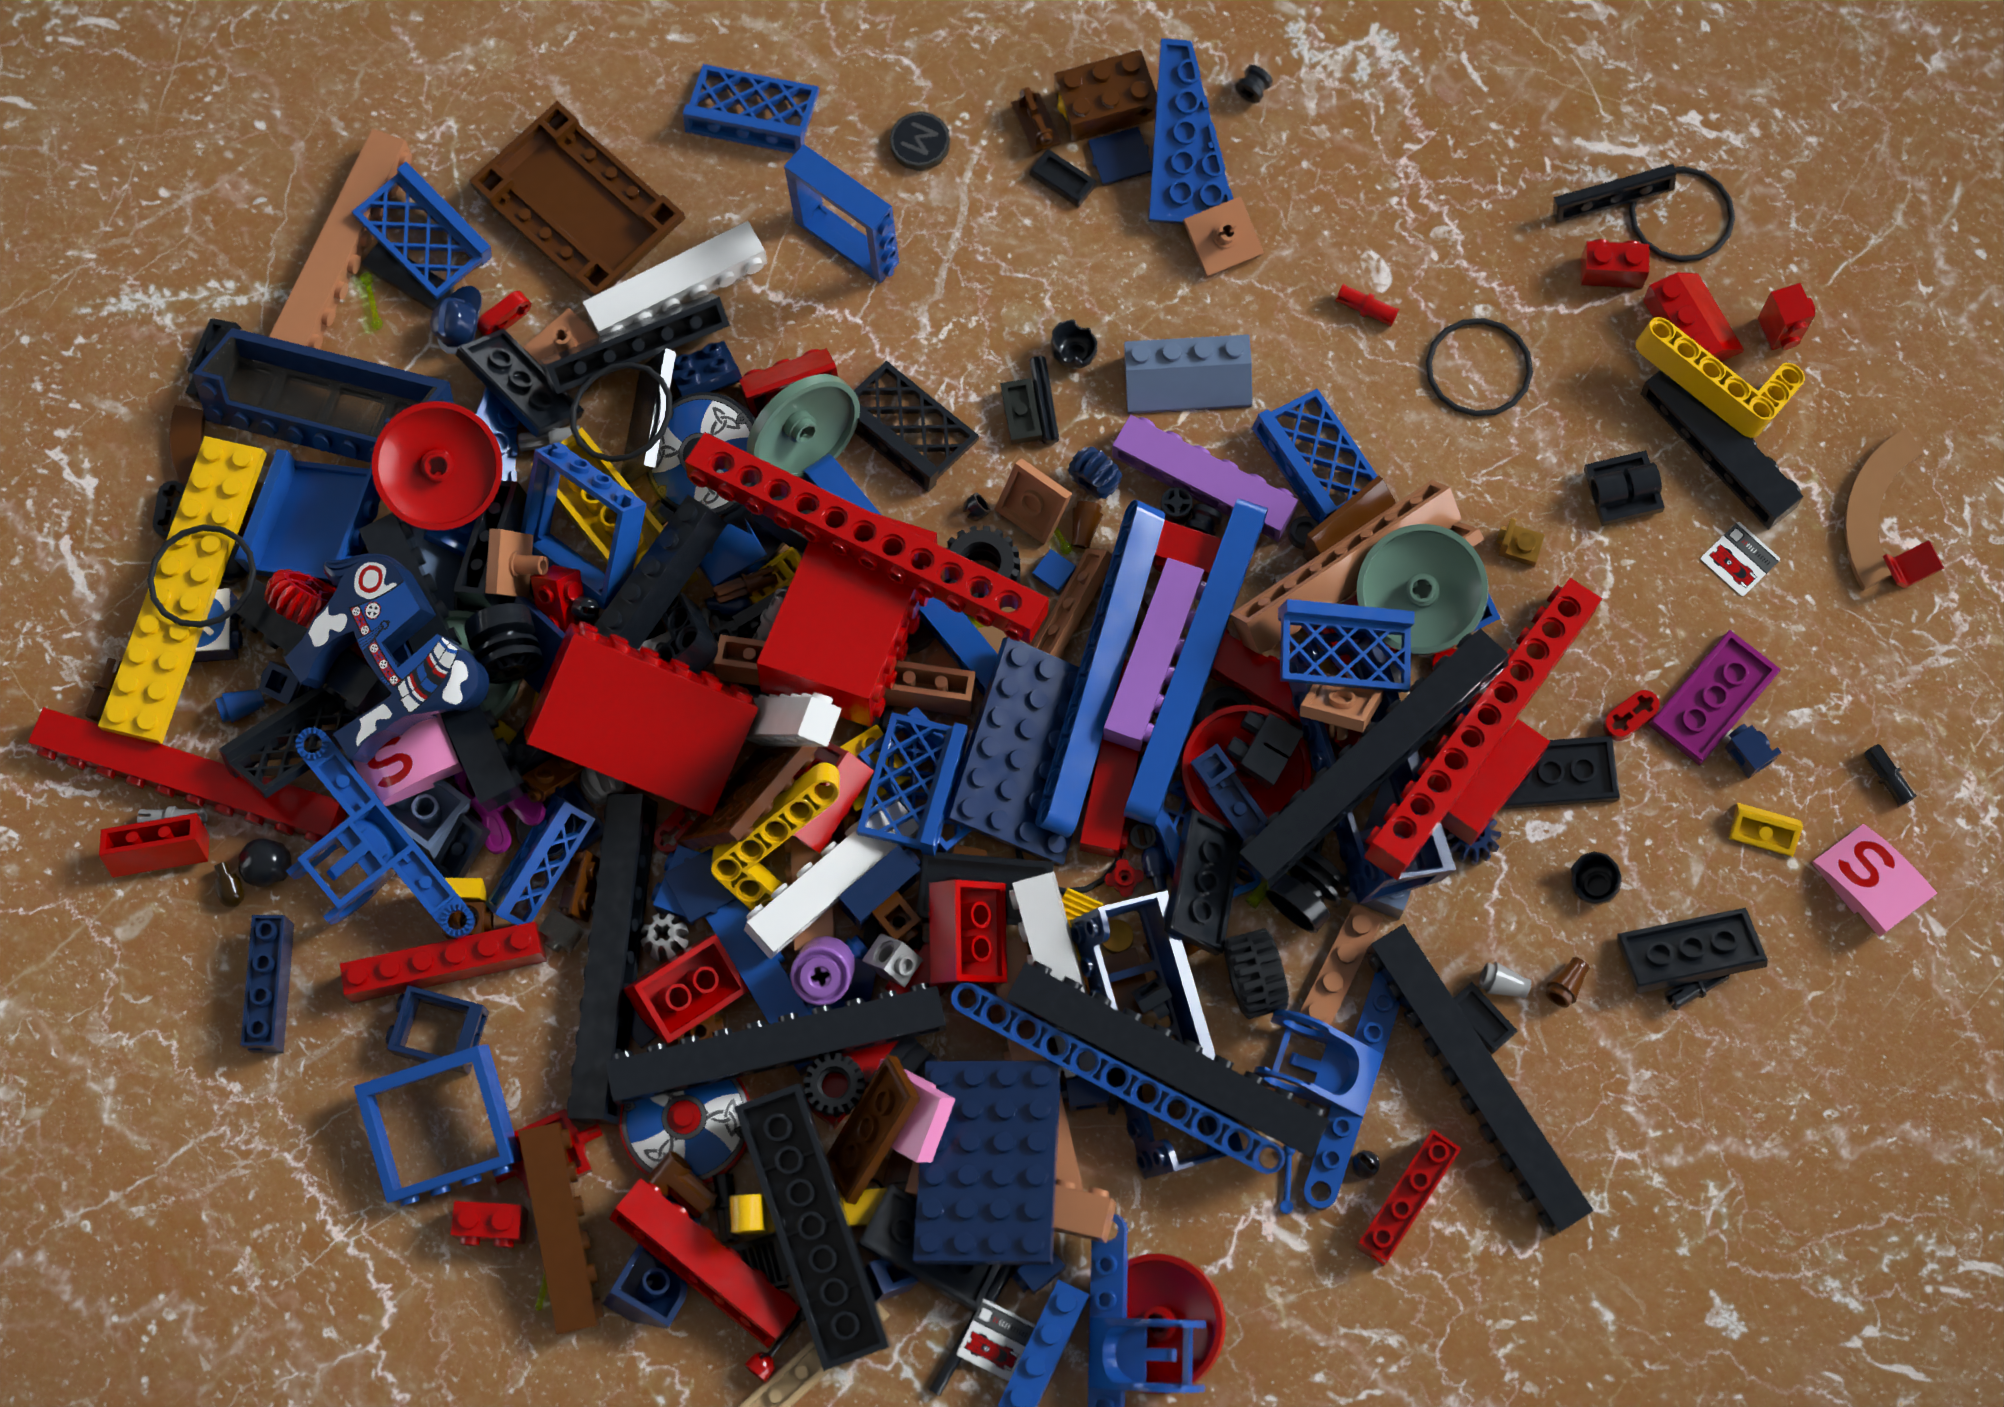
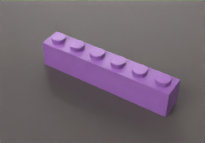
[1112,415,1298,542]
[1103,558,1206,752]

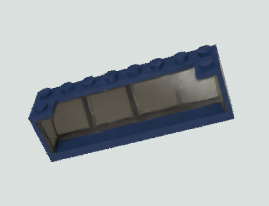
[192,328,454,463]

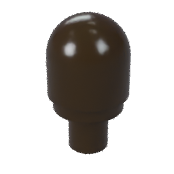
[214,862,245,907]

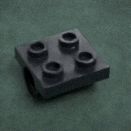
[1584,450,1665,526]

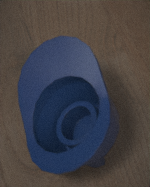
[430,286,482,355]

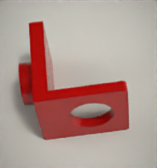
[1883,540,1944,588]

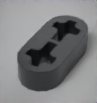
[153,480,185,541]

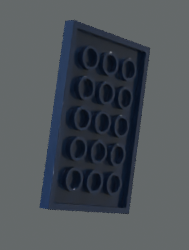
[944,637,1103,866]
[913,1061,1061,1265]

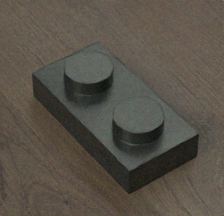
[1000,378,1042,445]

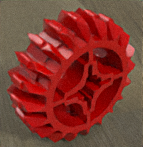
[264,569,337,629]

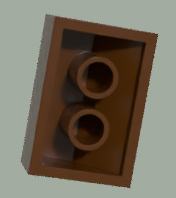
[1303,475,1396,562]

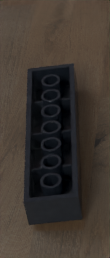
[734,1083,892,1371]

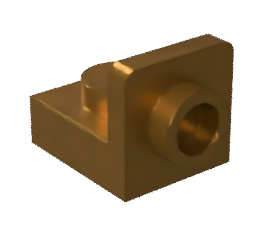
[1495,517,1545,567]

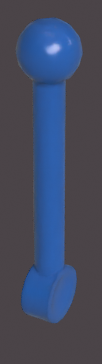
[1279,1145,1296,1214]

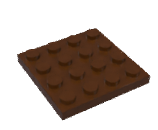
[676,746,818,850]

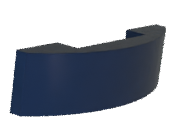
[1190,744,1268,842]

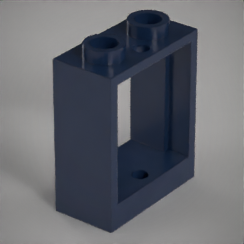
[838,844,921,931]
[386,985,489,1075]

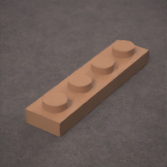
[1033,548,1112,658]
[1296,904,1383,1030]

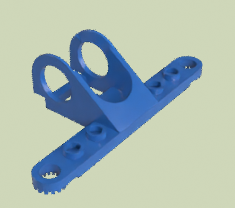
[286,727,475,938]
[1253,972,1401,1210]
[1088,1213,1206,1407]

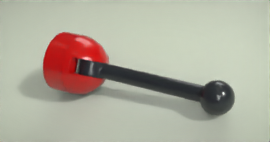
[744,1308,806,1383]

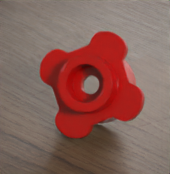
[1105,859,1144,897]

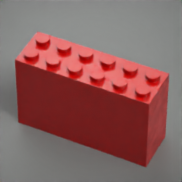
[757,512,937,727]
[524,621,759,816]

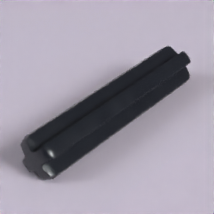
[1029,356,1059,445]

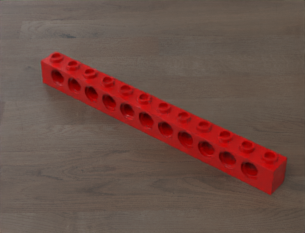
[685,432,1049,644]
[1364,578,1603,880]

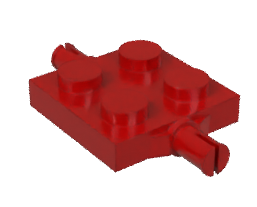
[494,1109,603,1199]

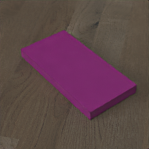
[1648,630,1781,766]

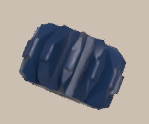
[1068,446,1122,499]
[1445,819,1501,865]

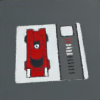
[1701,522,1780,596]
[957,1299,1036,1381]

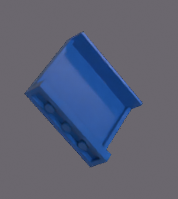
[235,449,381,585]

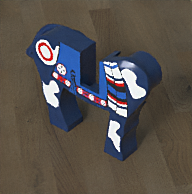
[284,554,489,764]

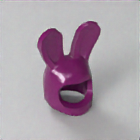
[454,762,546,855]

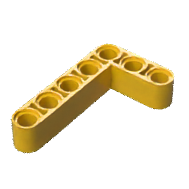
[1636,317,1805,438]
[711,763,840,911]
[729,1187,902,1235]

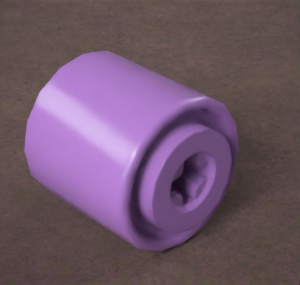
[790,936,856,1006]

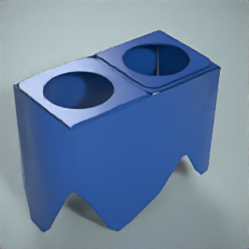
[698,519,769,588]

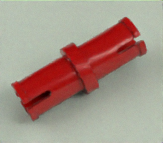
[1335,283,1400,327]

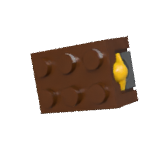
[1054,49,1157,142]

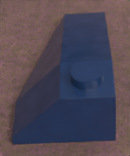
[602,1195,702,1329]

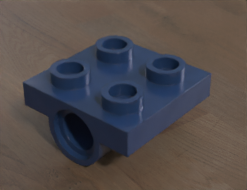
[672,340,742,397]

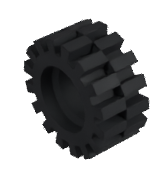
[803,1053,866,1118]

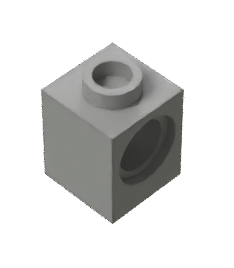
[862,933,923,987]

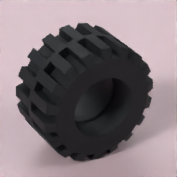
[943,526,1021,598]
[1224,928,1289,1019]

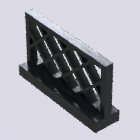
[854,360,979,492]
[219,683,362,798]

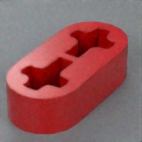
[477,291,531,336]
[1603,690,1660,741]
[653,805,702,856]

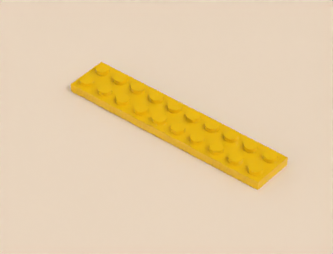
[98,436,267,744]

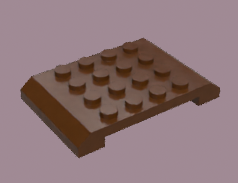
[469,101,686,297]

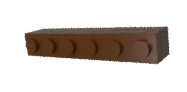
[518,1122,604,1335]

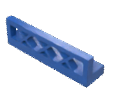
[485,793,595,925]

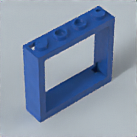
[784,144,899,284]
[520,442,646,610]
[354,1044,522,1207]

